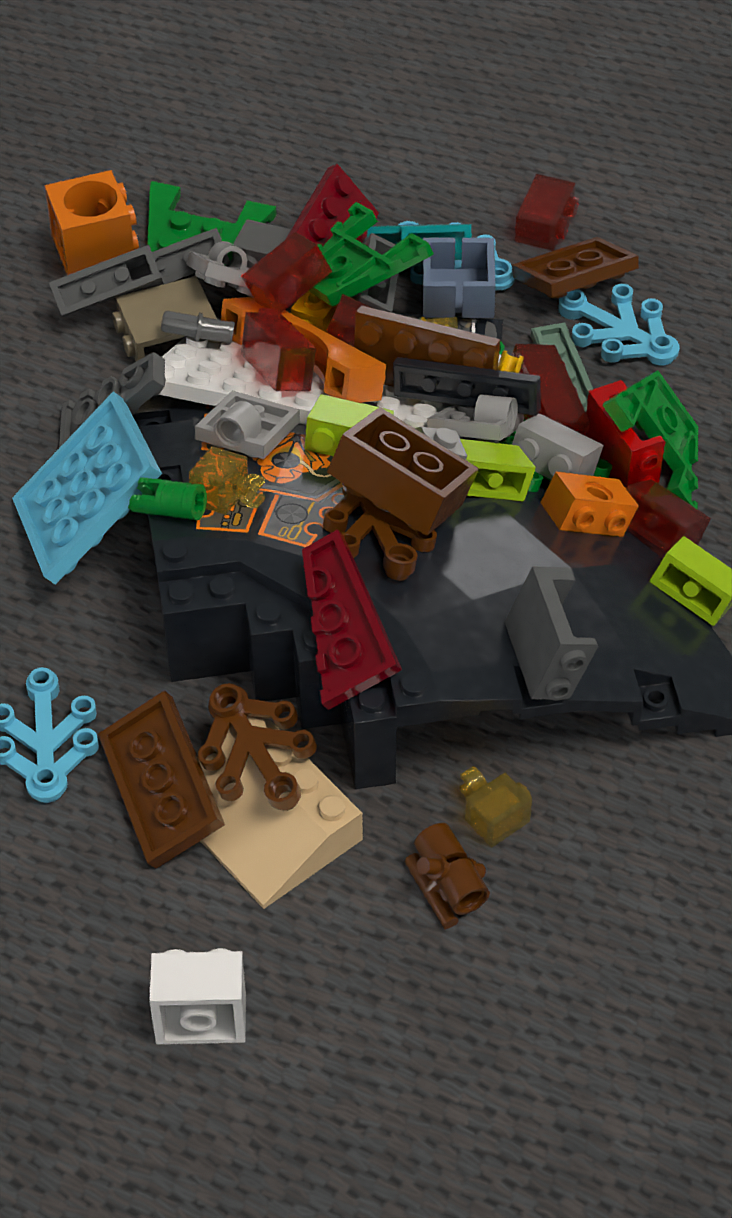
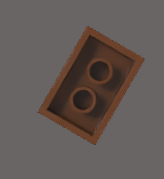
[327,407,479,536]

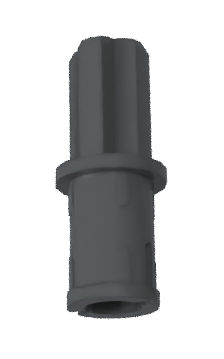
[161,311,234,344]

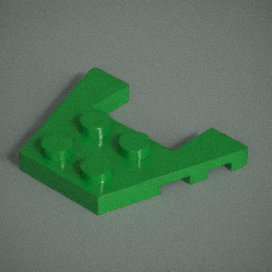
[148,181,276,266]
[292,202,434,307]
[602,370,698,518]

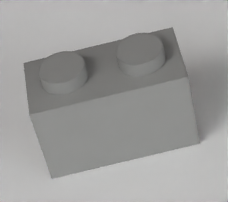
[512,414,604,480]

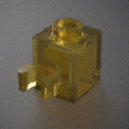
[189,446,265,515]
[460,766,532,848]

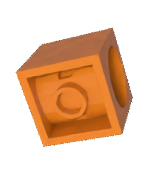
[45,170,139,275]

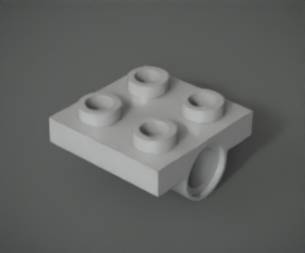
[186,241,275,297]
[195,391,300,459]
[427,395,524,443]

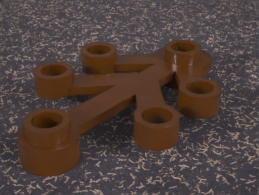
[323,486,437,580]
[198,683,317,811]

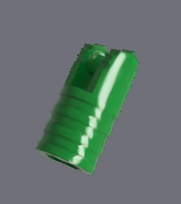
[128,477,207,520]

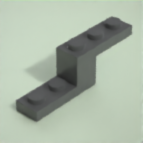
[49,228,230,318]

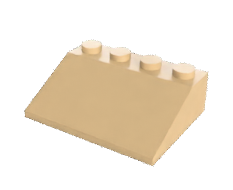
[198,716,363,909]

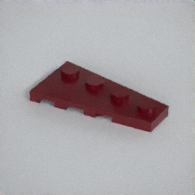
[302,529,402,710]

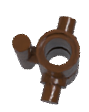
[404,823,490,929]

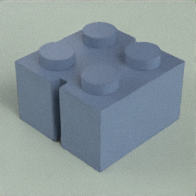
[423,238,496,318]

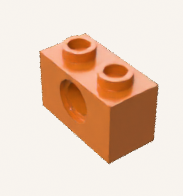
[541,471,638,537]

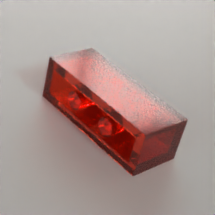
[241,308,316,391]
[511,344,590,435]

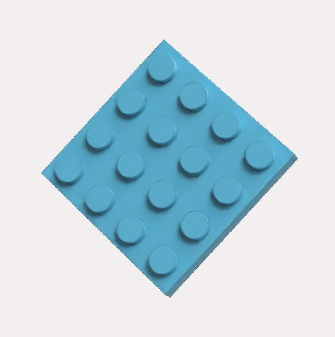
[12,391,162,585]

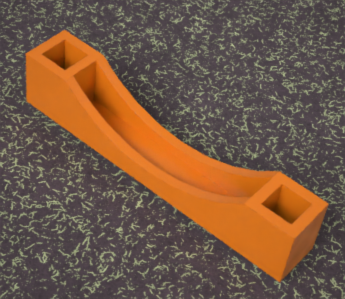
[221,296,386,403]

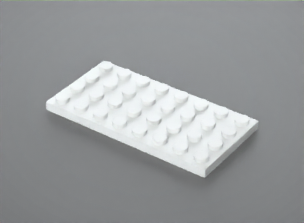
[158,336,455,428]

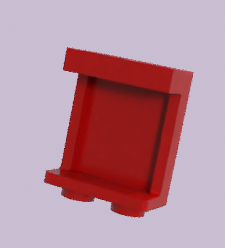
[584,380,665,498]

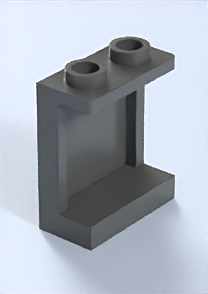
[505,566,598,700]

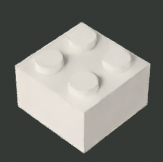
[150,949,246,1044]

